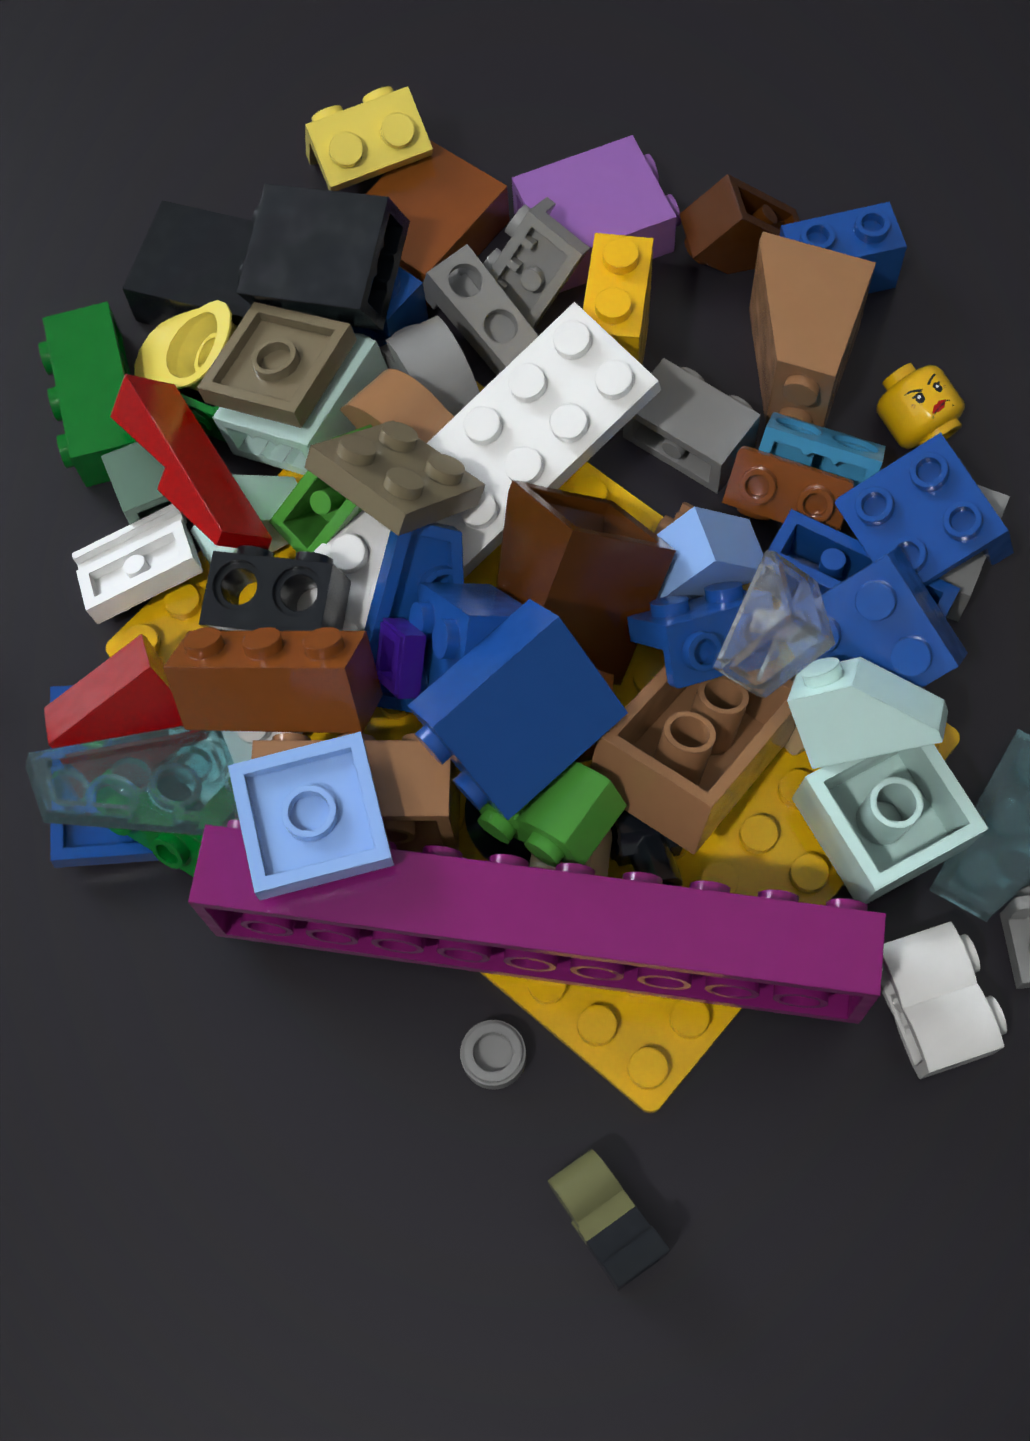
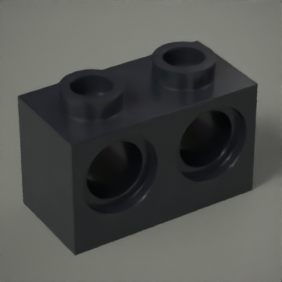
[199,545,351,631]

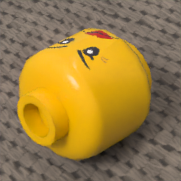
[876,363,965,449]

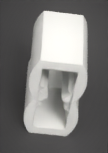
[881,921,1007,1079]

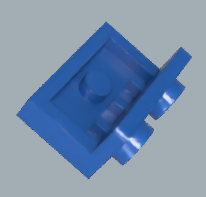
[627,581,783,689]

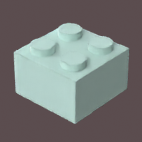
[791,744,989,904]

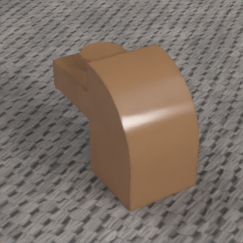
[340,369,454,443]

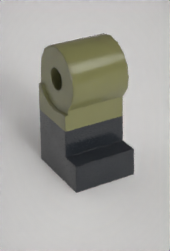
[547,1149,670,1292]

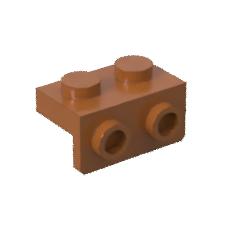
[722,446,855,531]

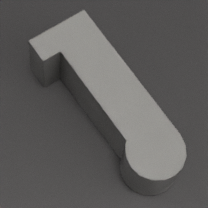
[423,244,538,376]

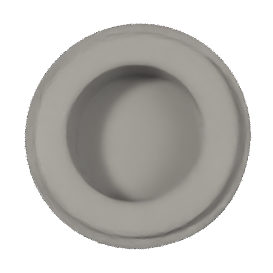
[460,1020,527,1090]

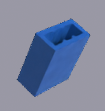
[407,599,628,820]

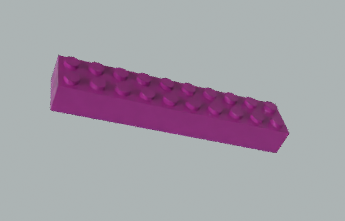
[188,820,886,1024]

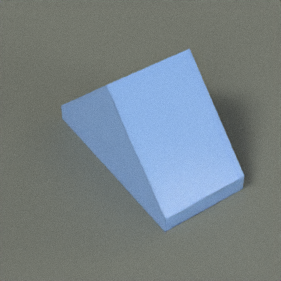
[656,506,770,600]

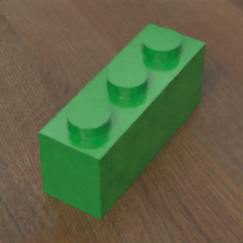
[38,301,137,487]

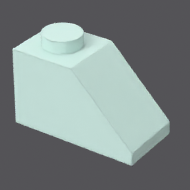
[787,657,948,769]

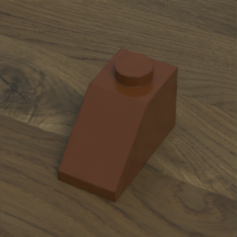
[679,174,800,274]

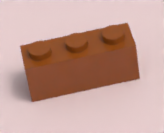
[163,627,383,733]

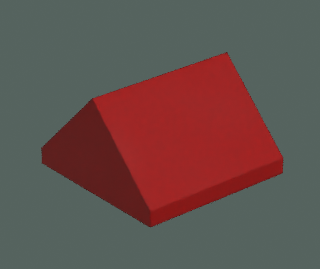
[44,634,211,794]

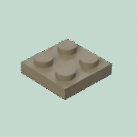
[197,302,357,428]
[304,420,486,536]

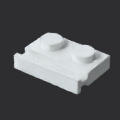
[72,504,203,624]

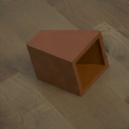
[496,480,676,686]

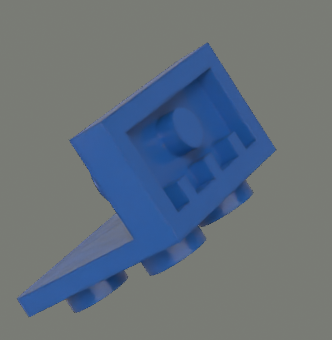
[835,432,1014,586]

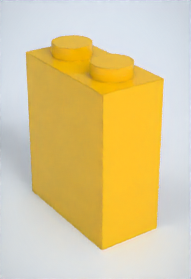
[583,233,654,365]

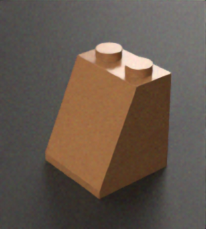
[749,232,876,427]

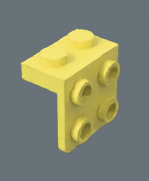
[305,86,433,191]

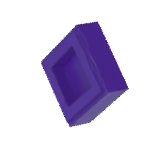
[376,618,427,699]

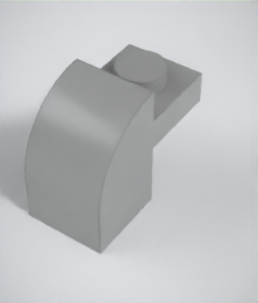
[380,315,480,417]

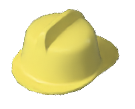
[134,300,237,391]

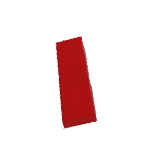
[110,374,272,550]

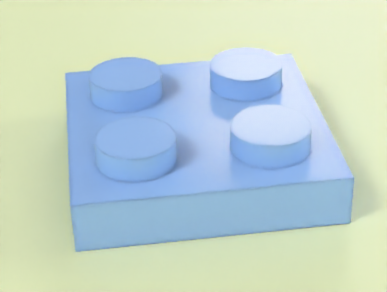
[228,732,394,901]

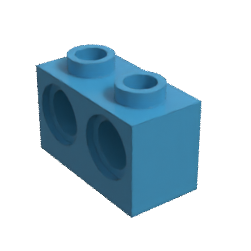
[759,412,886,486]

